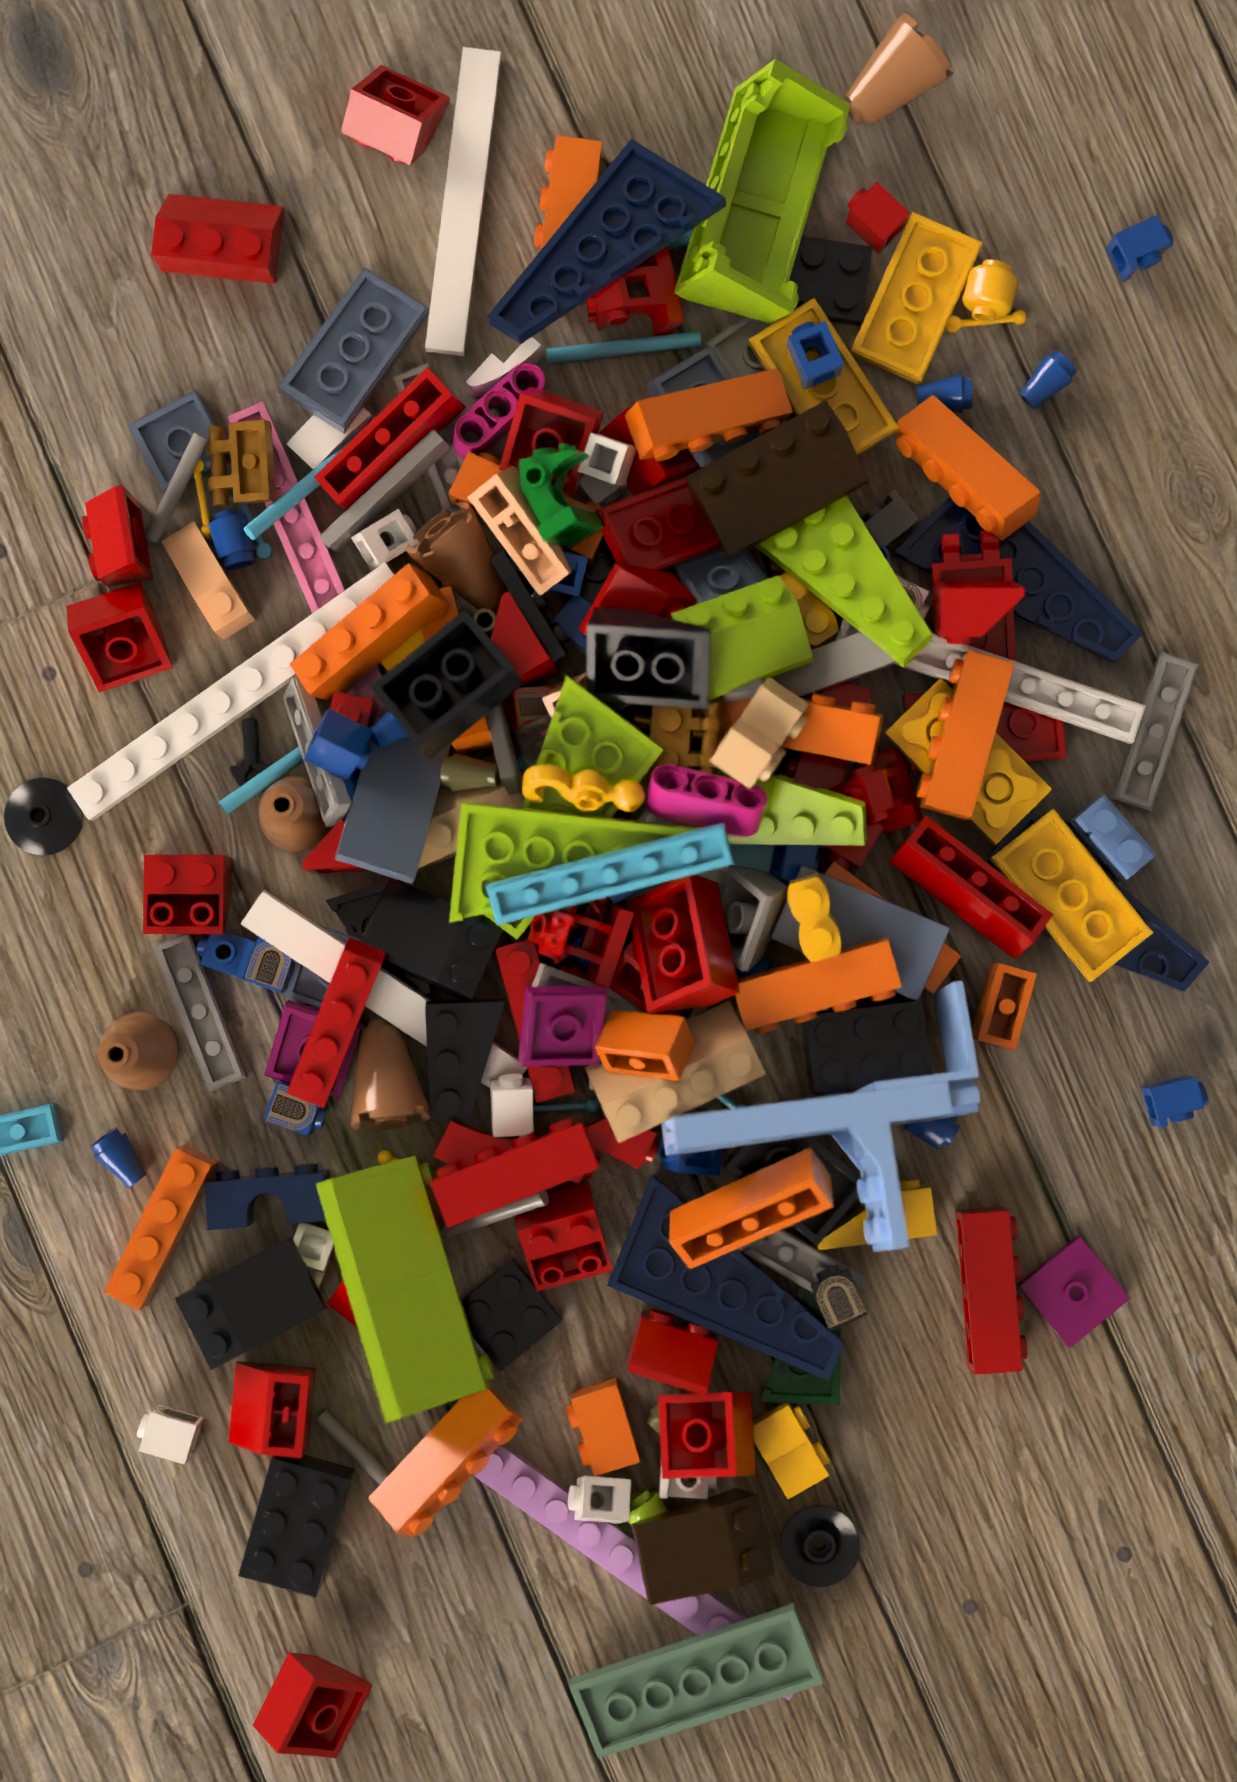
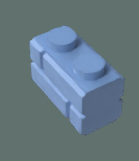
[1066,794,1156,882]

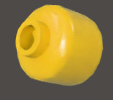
[962,260,1019,323]

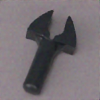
[230,718,273,792]

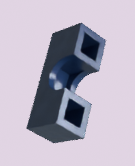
[204,1163,330,1230]

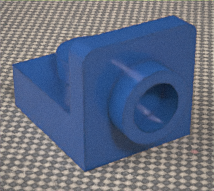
[658,1139,722,1176]

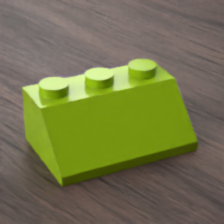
[671,575,813,700]

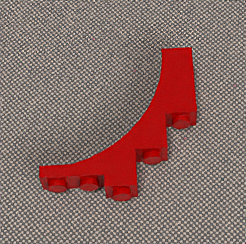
[433,1115,660,1184]

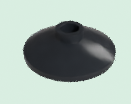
[4,778,83,856]
[780,1505,860,1587]

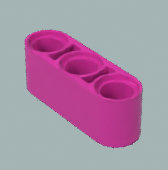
[452,362,545,459]
[645,764,768,837]

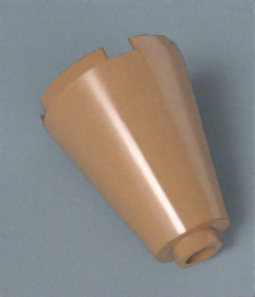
[844,13,953,126]
[406,501,509,612]
[258,774,334,852]
[97,1012,179,1091]
[350,1019,431,1131]

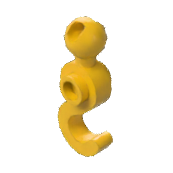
[522,765,644,811]

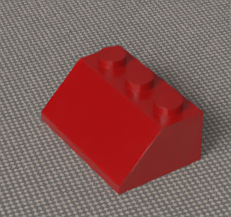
[151,194,284,284]
[627,874,740,1013]

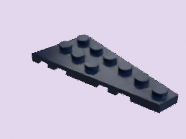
[487,139,726,344]
[607,1175,844,1381]

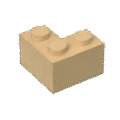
[710,677,809,789]

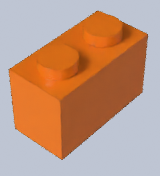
[971,963,1037,1051]
[595,1010,695,1081]
[566,1377,640,1477]

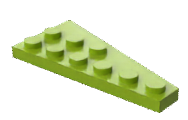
[755,496,932,668]
[485,675,664,939]
[630,729,867,845]
[449,801,700,923]

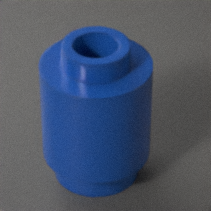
[208,509,257,570]
[904,1117,960,1149]

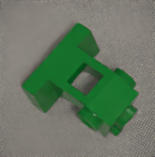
[519,443,604,548]

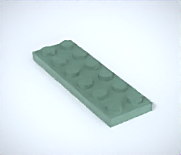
[569,1603,823,1758]

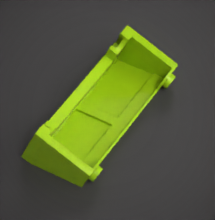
[674,58,851,324]
[316,1155,495,1423]

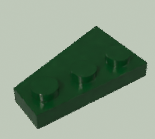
[760,1286,841,1405]

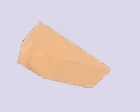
[468,466,572,596]
[161,521,256,640]

